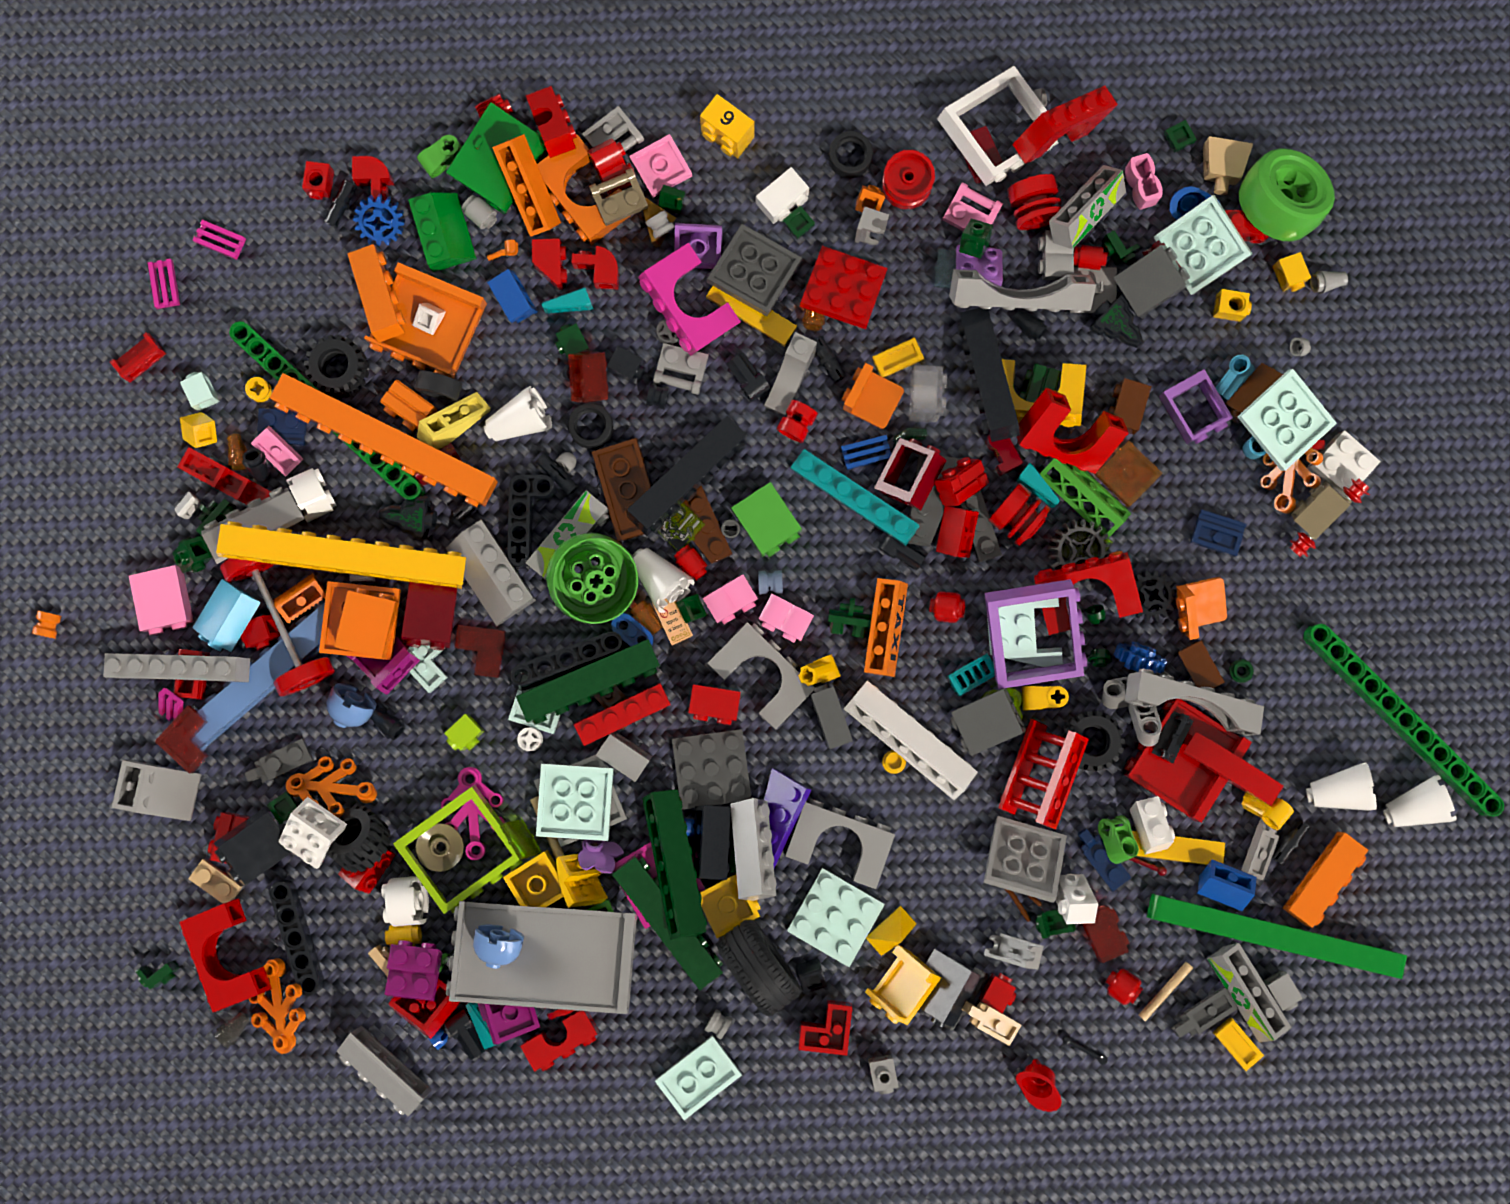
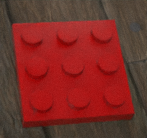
[800,246,888,330]

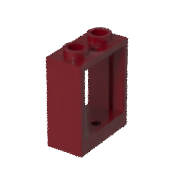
[874,438,947,510]

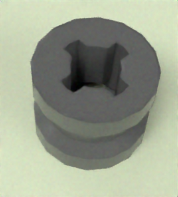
[656,319,679,345]

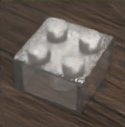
[909,365,947,422]

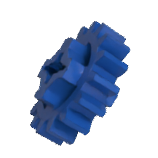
[353,194,405,246]
[1114,642,1167,674]

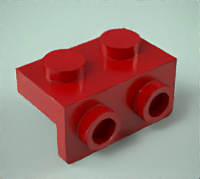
[338,850,395,894]

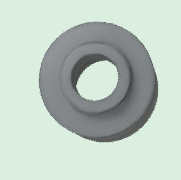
[462,195,497,229]

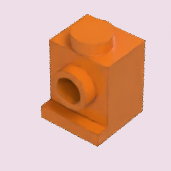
[855,185,885,213]

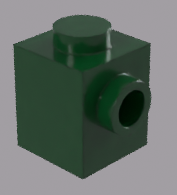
[959,218,993,259]
[555,323,591,363]

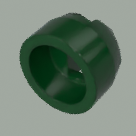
[1085,604,1106,625]

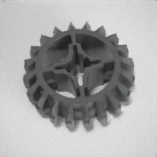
[1047,519,1112,583]

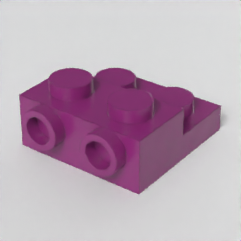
[384,940,443,1001]
[477,1003,540,1045]

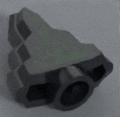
[1089,294,1143,348]
[379,496,437,542]

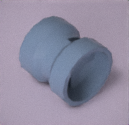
[758,570,783,595]

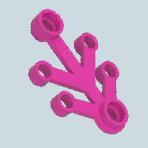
[441,767,506,860]

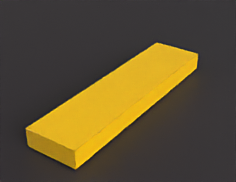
[706,286,797,347]
[1132,831,1225,865]

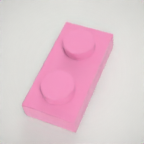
[251,426,303,477]

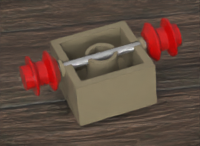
[1290,478,1370,557]

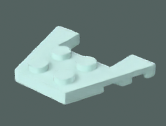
[987,598,1063,667]

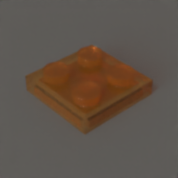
[1095,441,1163,508]

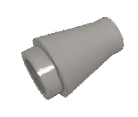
[1310,271,1348,294]

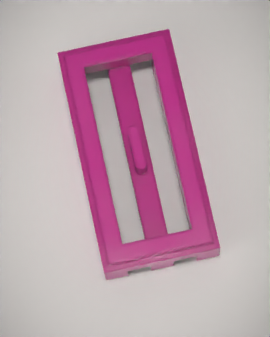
[192,220,246,260]
[147,258,180,309]
[158,688,183,726]

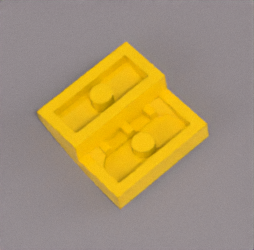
[556,854,608,908]

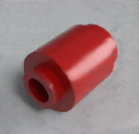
[1074,245,1108,271]
[674,545,708,581]

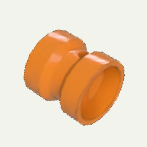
[32,611,62,639]

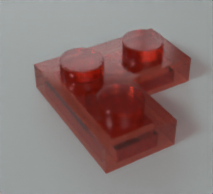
[455,625,506,678]
[155,705,209,774]

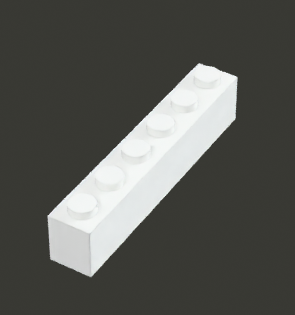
[844,681,978,800]

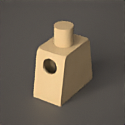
[1203,136,1253,195]

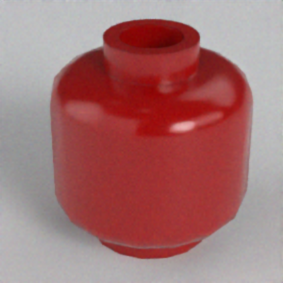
[929,591,965,623]
[1105,968,1143,1005]

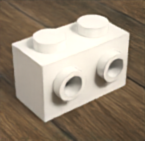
[756,167,809,224]
[1130,796,1175,855]
[1056,874,1098,924]

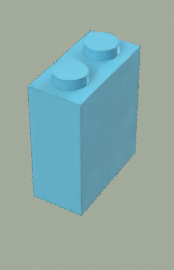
[192,579,261,652]

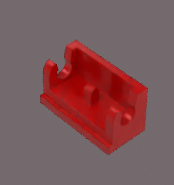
[110,332,167,383]
[936,506,979,558]

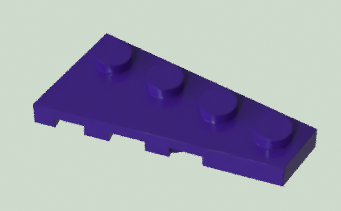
[764,768,811,868]

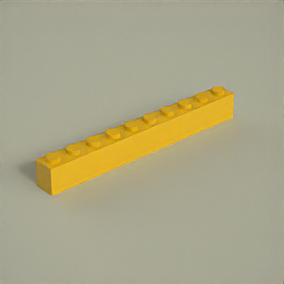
[216,521,466,589]

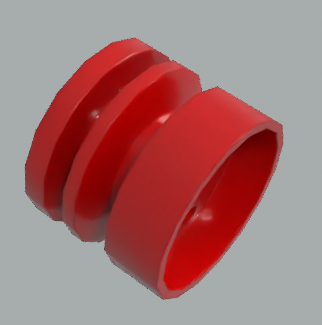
[1007,174,1062,230]
[988,483,1051,546]

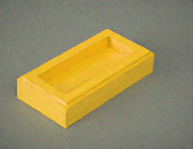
[872,337,924,378]
[1212,1017,1264,1071]

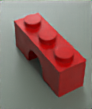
[526,86,577,158]
[520,1011,599,1072]

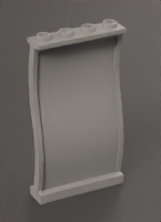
[446,901,637,1014]

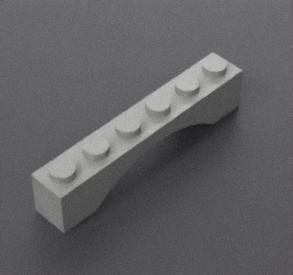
[949,269,1096,313]
[103,653,250,682]
[1124,669,1264,736]

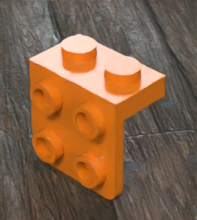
[842,363,904,429]
[1176,577,1227,640]

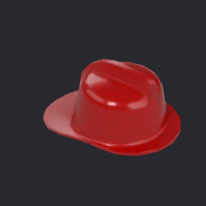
[1016,1059,1062,1112]

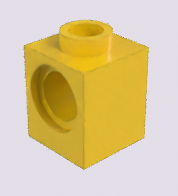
[1272,252,1311,292]
[1213,289,1252,322]

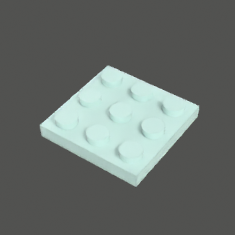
[1154,195,1252,295]
[1238,369,1337,471]
[536,764,614,841]
[787,868,885,967]

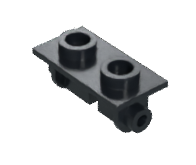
[1151,711,1193,763]

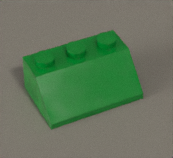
[408,193,477,272]

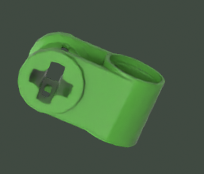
[417,135,462,178]
[1098,815,1139,864]

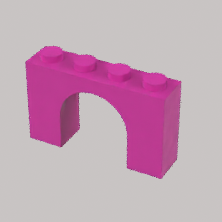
[638,243,741,356]

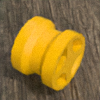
[245,377,272,402]

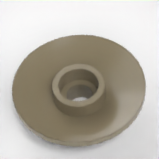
[416,823,464,872]

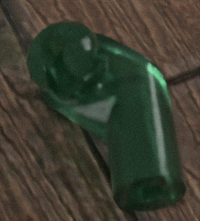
[893,428,927,448]

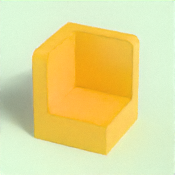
[180,412,217,448]

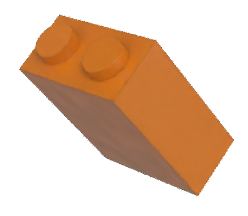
[334,588,399,659]

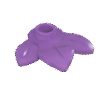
[578,839,624,873]

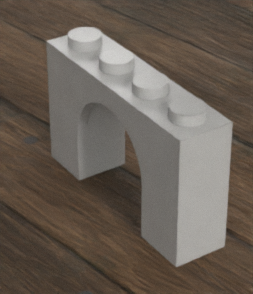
[708,622,815,730]
[785,799,895,889]

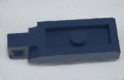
[1077,828,1132,892]

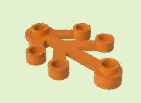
[1260,447,1323,514]
[286,756,377,818]
[249,958,306,1054]

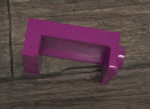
[347,635,420,695]

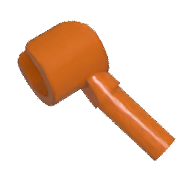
[487,240,518,261]

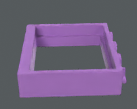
[984,579,1087,689]

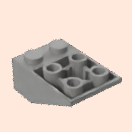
[112,760,202,821]

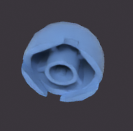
[326,683,377,728]
[473,924,524,969]

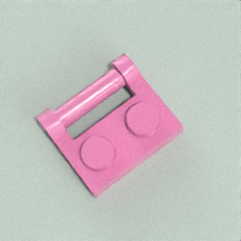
[942,182,1003,231]

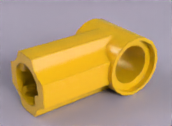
[798,654,841,686]
[1241,793,1294,830]

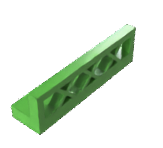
[1040,458,1131,540]

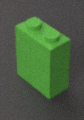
[731,482,802,557]

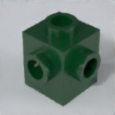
[172,536,213,573]

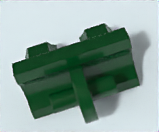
[196,499,236,535]
[828,597,871,638]

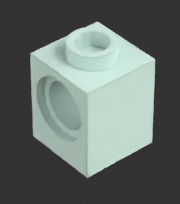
[180,372,220,411]

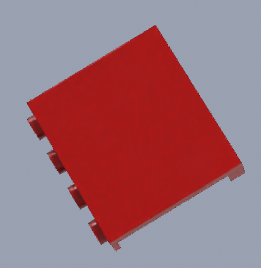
[1124,699,1252,823]

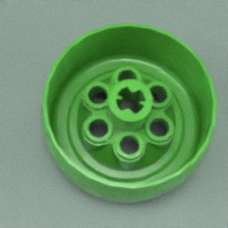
[1239,148,1335,241]
[546,533,638,624]

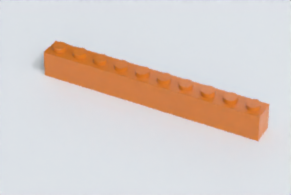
[270,373,498,507]

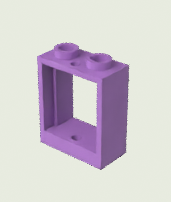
[1159,369,1233,444]

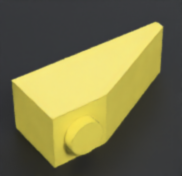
[417,392,491,450]

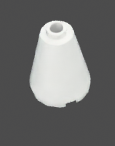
[484,386,552,441]
[632,548,695,613]
[1306,763,1377,811]
[1383,775,1457,827]

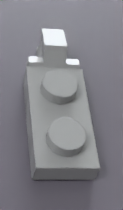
[1241,818,1279,881]

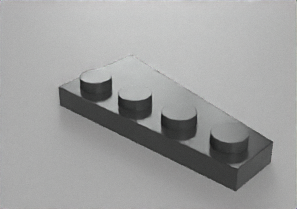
[908,454,961,547]

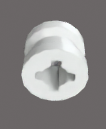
[517,727,543,751]

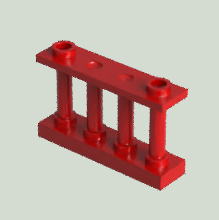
[998,719,1089,830]

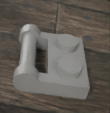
[582,106,644,152]
[653,343,709,395]

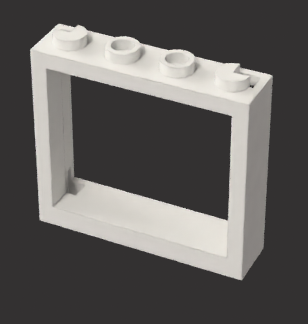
[937,66,1058,186]

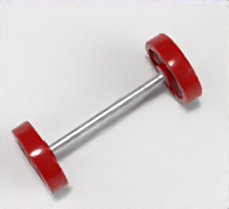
[220,558,335,696]

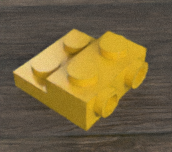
[700,873,761,938]

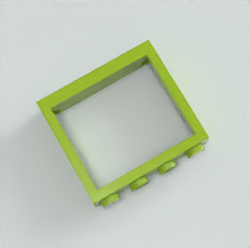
[393,785,525,914]

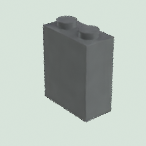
[1114,245,1191,317]
[810,684,853,749]
[951,688,1026,756]

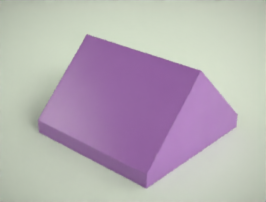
[674,223,723,269]

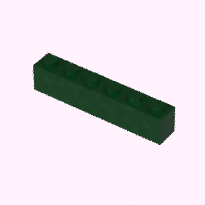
[516,639,661,725]
[642,789,707,940]
[612,854,723,990]

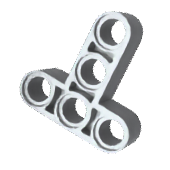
[1102,672,1170,746]

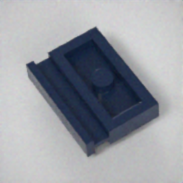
[257,408,307,446]
[1190,510,1247,557]

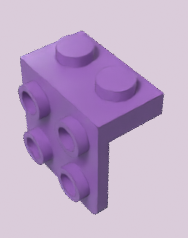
[956,245,1003,286]

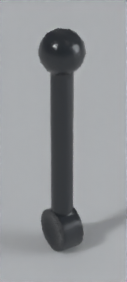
[1062,1035,1108,1065]

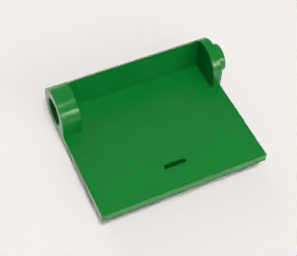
[446,102,546,214]

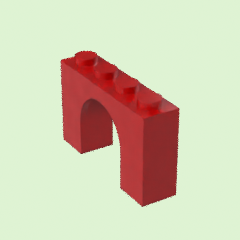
[1012,85,1118,164]
[1016,388,1129,474]
[1034,551,1143,635]
[179,898,272,1013]

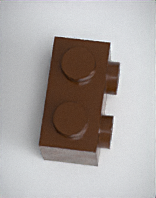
[1107,378,1152,435]

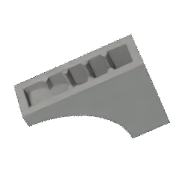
[764,332,817,417]

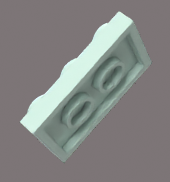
[655,1035,742,1120]

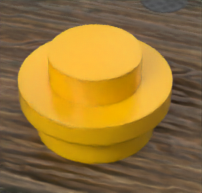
[882,750,906,774]

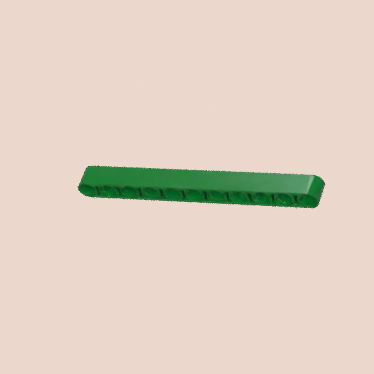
[229,321,425,500]
[1303,624,1504,817]
[1146,894,1407,979]

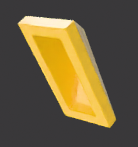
[866,906,916,956]

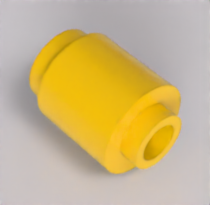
[385,925,422,947]

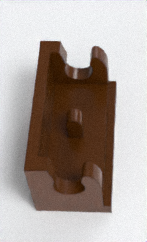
[1178,640,1224,688]

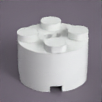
[286,468,337,523]
[381,876,429,927]

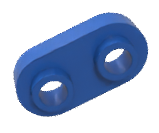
[611,613,654,646]

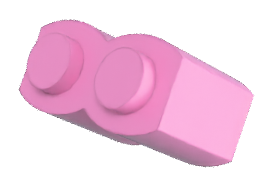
[1125,153,1162,210]
[703,575,758,625]
[759,594,814,643]

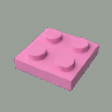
[629,134,692,198]

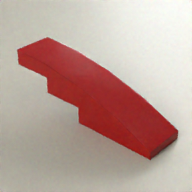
[177,447,271,505]
[1184,732,1284,806]

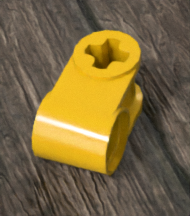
[1022,686,1069,710]

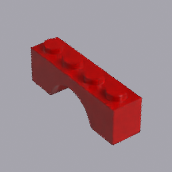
[574,682,671,746]

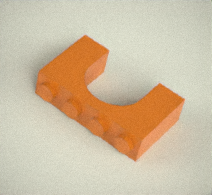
[537,134,630,246]

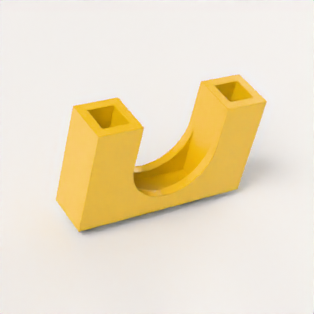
[1002,359,1086,427]

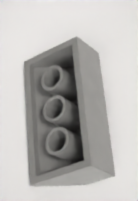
[201,487,304,564]
[446,520,536,626]
[336,1026,432,1117]

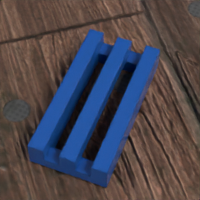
[841,435,891,470]

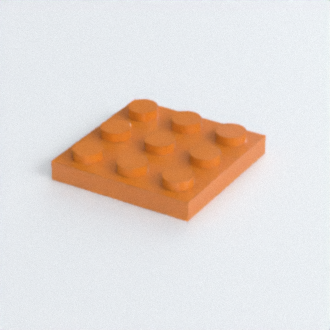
[319,581,401,660]

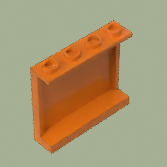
[364,262,487,379]

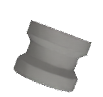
[645,210,675,239]
[704,1009,733,1040]

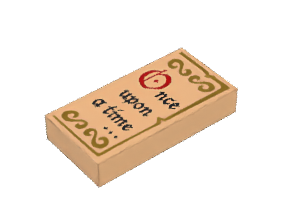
[652,598,693,646]

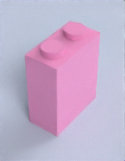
[129,565,194,636]

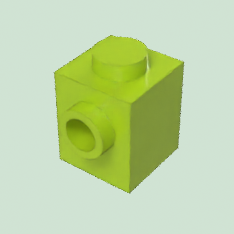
[444,714,485,751]

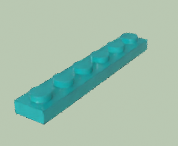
[790,449,920,546]

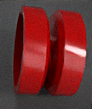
[882,150,935,209]

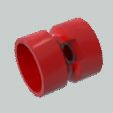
[776,400,818,443]

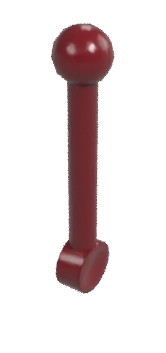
[1129,857,1167,876]

